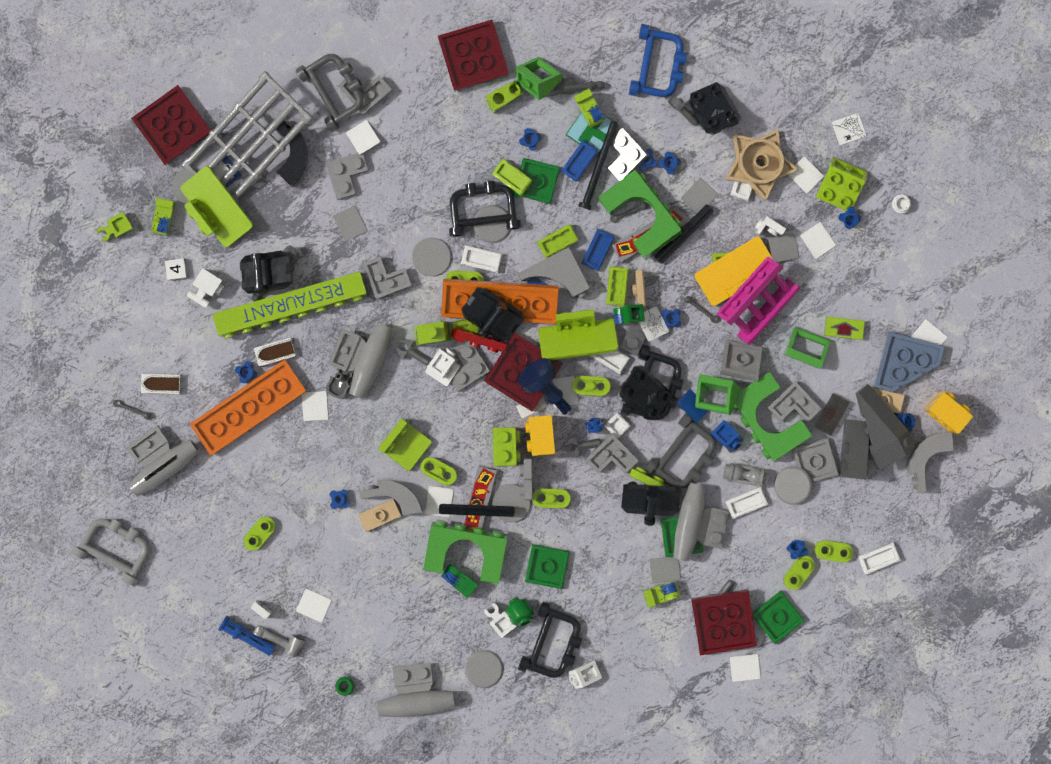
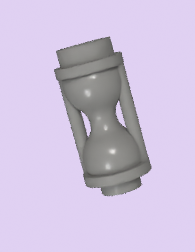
[723,463,767,487]

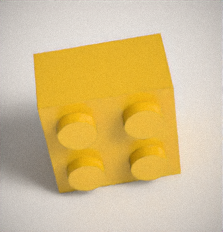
[923,391,973,434]
[525,415,555,456]

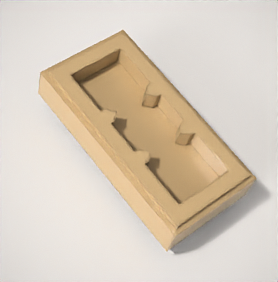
[632,270,646,309]
[872,387,905,413]
[358,499,401,532]

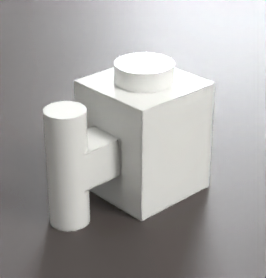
[187,268,224,308]

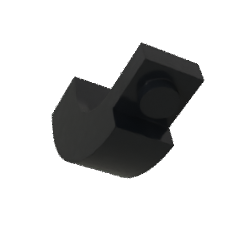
[271,119,308,187]

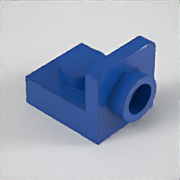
[711,420,744,453]

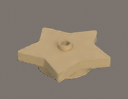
[725,130,797,201]

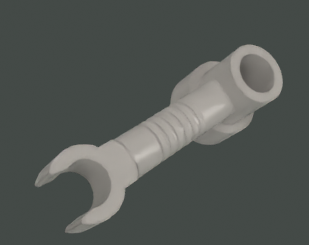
[253,625,306,657]

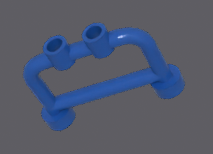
[629,24,687,97]

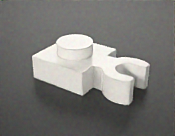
[484,602,516,638]

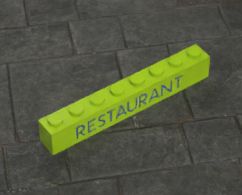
[212,272,368,339]

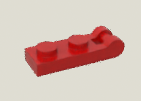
[451,328,507,353]

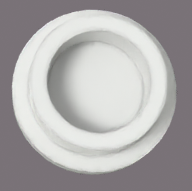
[892,194,911,214]

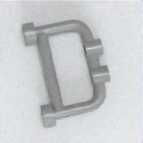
[71,518,149,587]

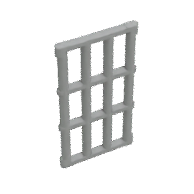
[181,71,314,201]

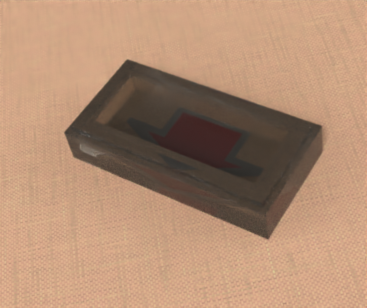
[814,393,850,436]

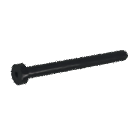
[578,120,618,210]

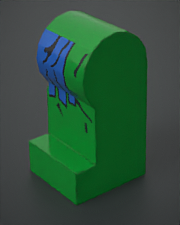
[613,304,645,324]
[441,564,478,598]

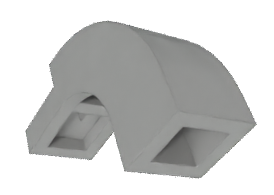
[906,432,954,493]

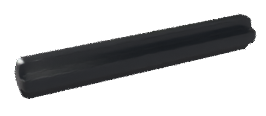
[654,204,714,264]
[439,504,515,517]

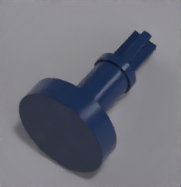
[518,358,572,415]

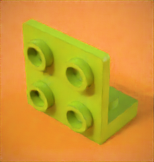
[816,157,868,211]
[378,418,432,471]
[493,427,520,466]

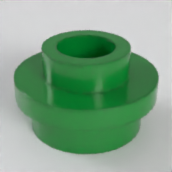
[335,676,355,696]

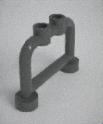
[296,54,363,132]
[644,413,716,489]

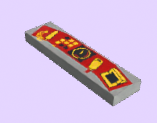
[612,207,687,262]
[460,466,497,545]

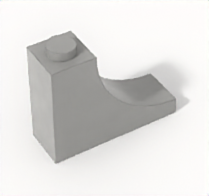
[517,247,590,299]

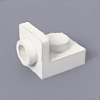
[755,216,786,237]
[427,348,459,378]
[568,660,602,689]

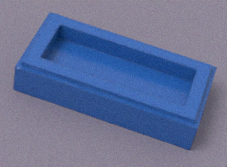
[561,139,599,182]
[581,229,615,272]

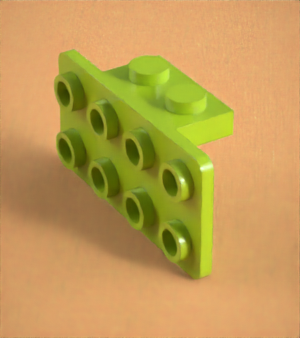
[180,166,253,247]
[538,309,618,360]

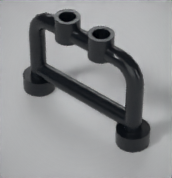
[449,181,522,237]
[621,344,684,420]
[518,601,582,678]

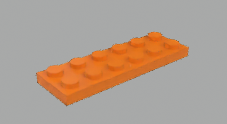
[441,279,559,324]
[190,359,306,456]

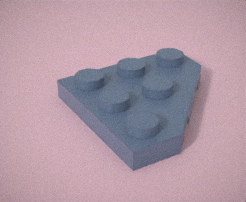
[874,332,945,392]

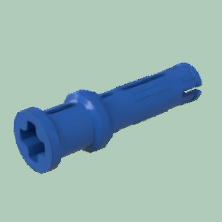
[218,615,275,656]

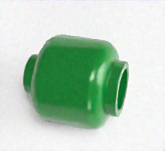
[506,597,534,627]

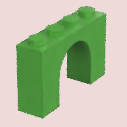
[598,170,682,261]
[733,372,812,461]
[423,520,508,584]

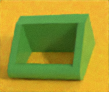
[516,57,563,100]
[784,327,831,369]
[695,374,741,415]

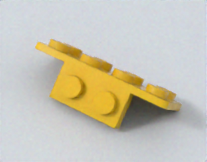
[694,236,772,306]

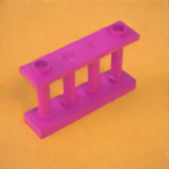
[716,256,800,345]

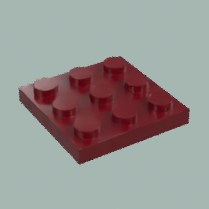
[438,19,509,92]
[131,85,211,166]
[484,333,563,412]
[691,589,757,656]

